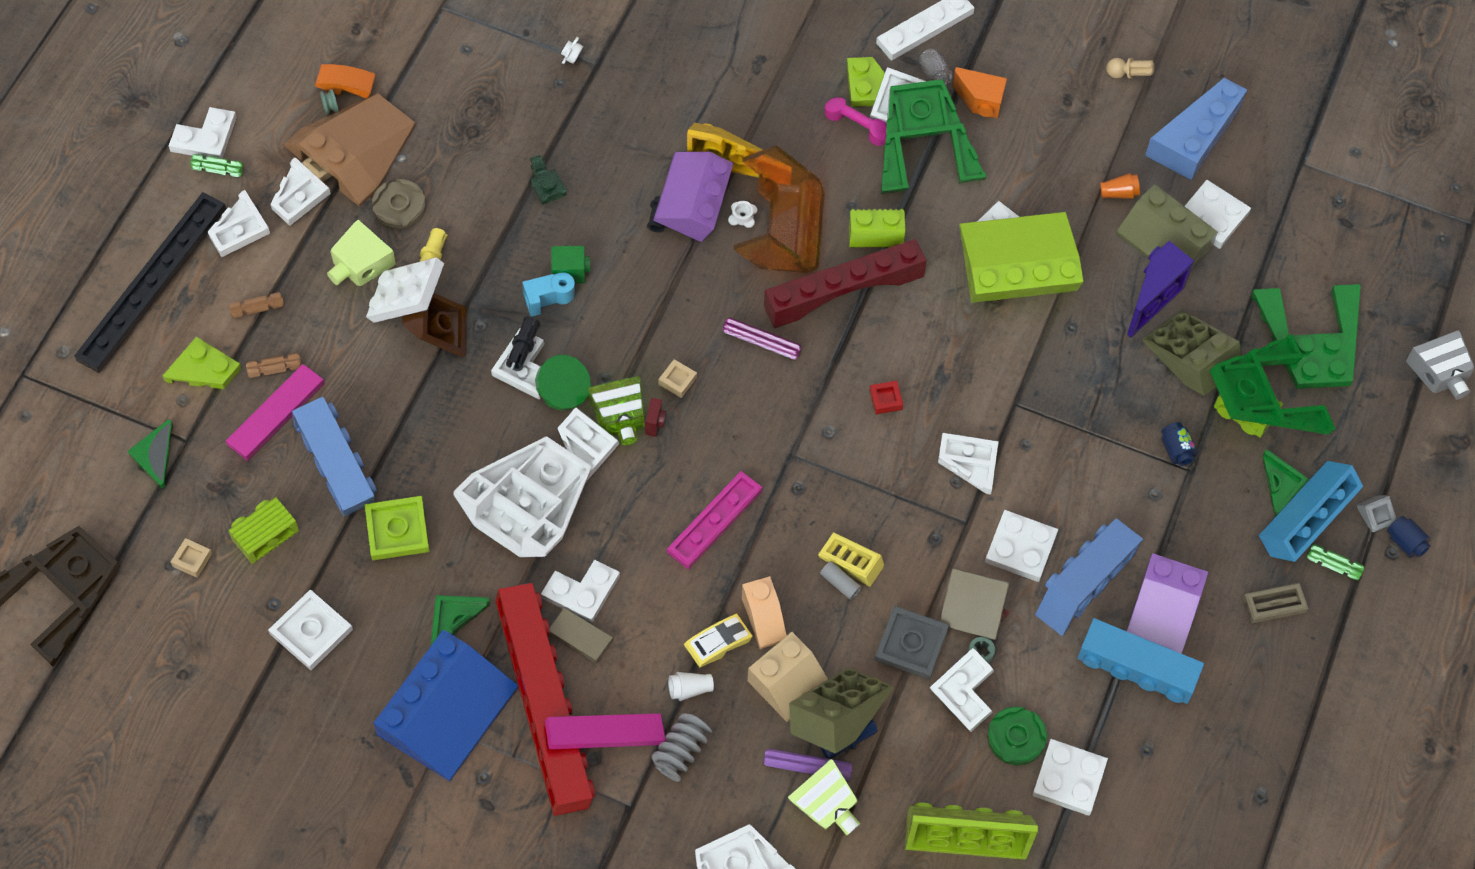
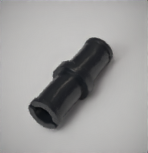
[506,316,541,371]

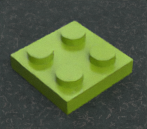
[365,496,430,561]

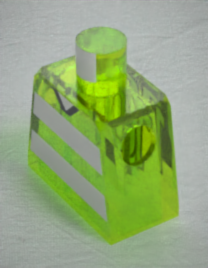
[588,376,644,445]

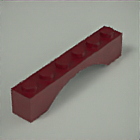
[764,239,927,329]

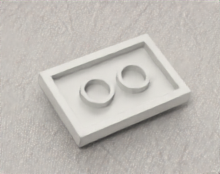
[366,257,444,323]

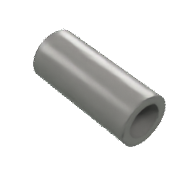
[820,561,862,600]

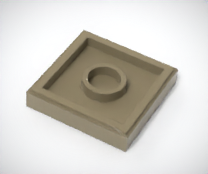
[940,568,1011,640]

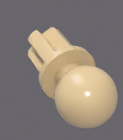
[1106,58,1154,79]

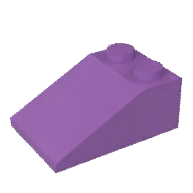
[1127,553,1208,654]

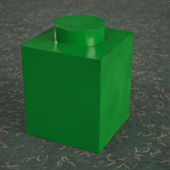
[551,246,590,283]

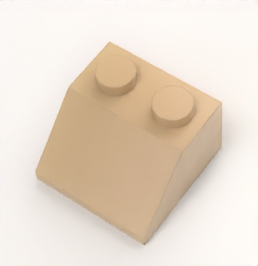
[747,632,828,722]

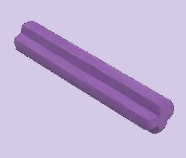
[764,748,852,780]

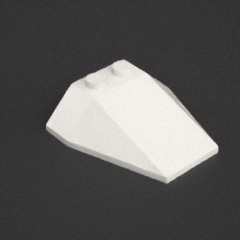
[453,436,592,557]

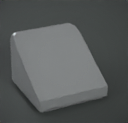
[1356,495,1397,532]

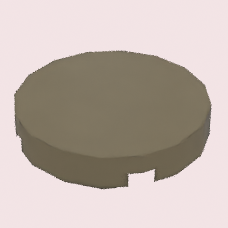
[372,179,426,229]

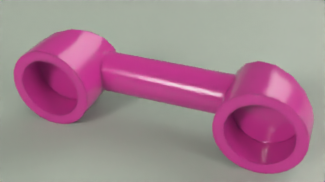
[824,97,886,146]

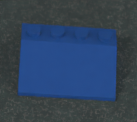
[373,629,519,782]

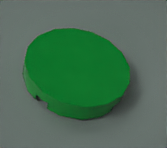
[535,355,591,411]
[987,706,1047,766]

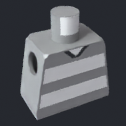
[1406,330,1474,400]

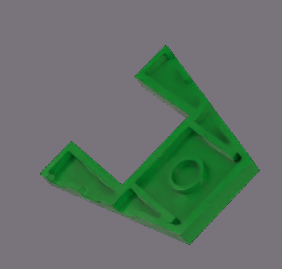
[881,79,986,194]
[1251,284,1361,389]
[1209,334,1336,435]

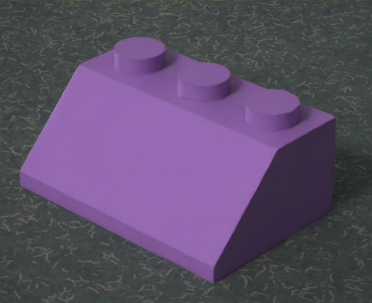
[653,152,733,242]

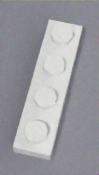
[876,0,974,61]

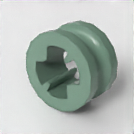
[320,89,339,115]
[968,637,995,664]

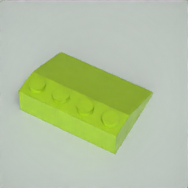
[959,212,1083,303]
[905,803,1038,860]

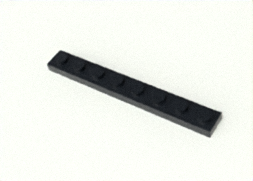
[74,192,226,373]

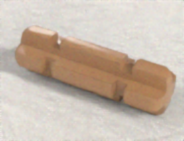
[229,292,284,318]
[246,353,302,378]

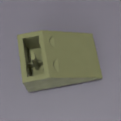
[1142,310,1242,396]
[789,668,893,754]

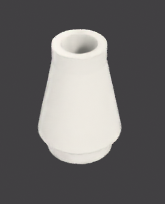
[668,672,714,701]

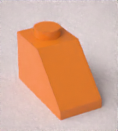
[952,67,1007,118]

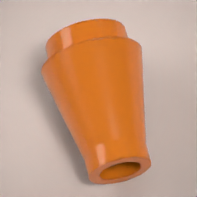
[1100,173,1140,199]

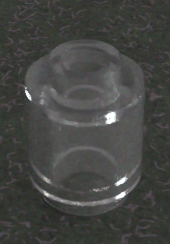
[919,49,953,86]

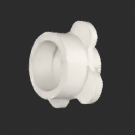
[561,37,584,64]
[728,201,757,228]

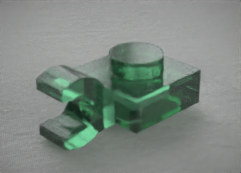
[530,154,567,205]

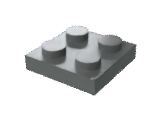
[874,606,949,680]

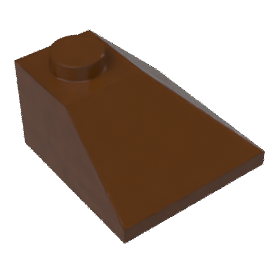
[402,293,467,357]

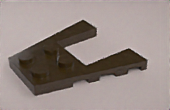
[0,526,120,667]

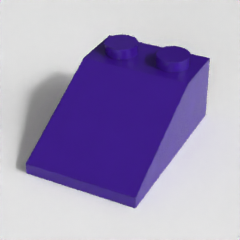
[1127,241,1194,338]

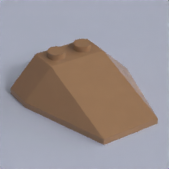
[284,93,416,207]

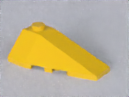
[687,123,792,184]

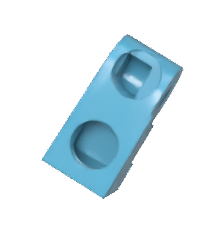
[522,273,575,317]

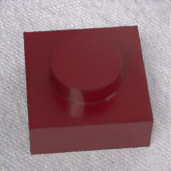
[645,398,666,437]

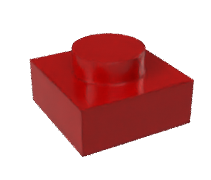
[869,381,903,415]

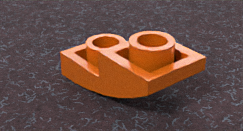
[315,64,375,98]

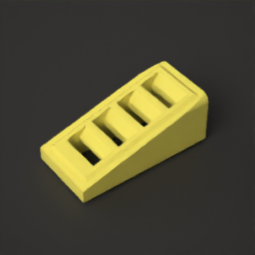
[818,532,884,587]

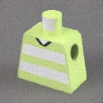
[788,759,861,835]

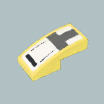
[684,614,753,668]

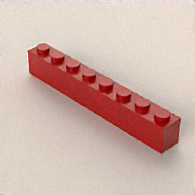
[495,583,595,816]

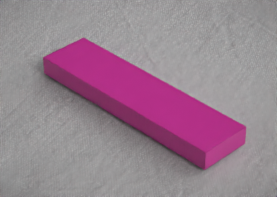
[226,364,325,461]
[667,471,763,570]
[545,714,666,749]

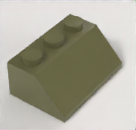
[1116,184,1218,268]

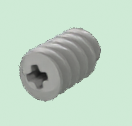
[652,713,713,782]

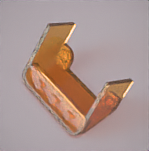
[734,145,825,273]

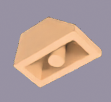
[742,576,787,649]

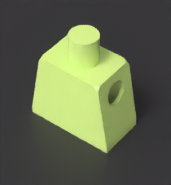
[327,220,396,286]

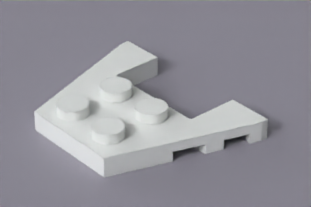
[695,824,795,869]

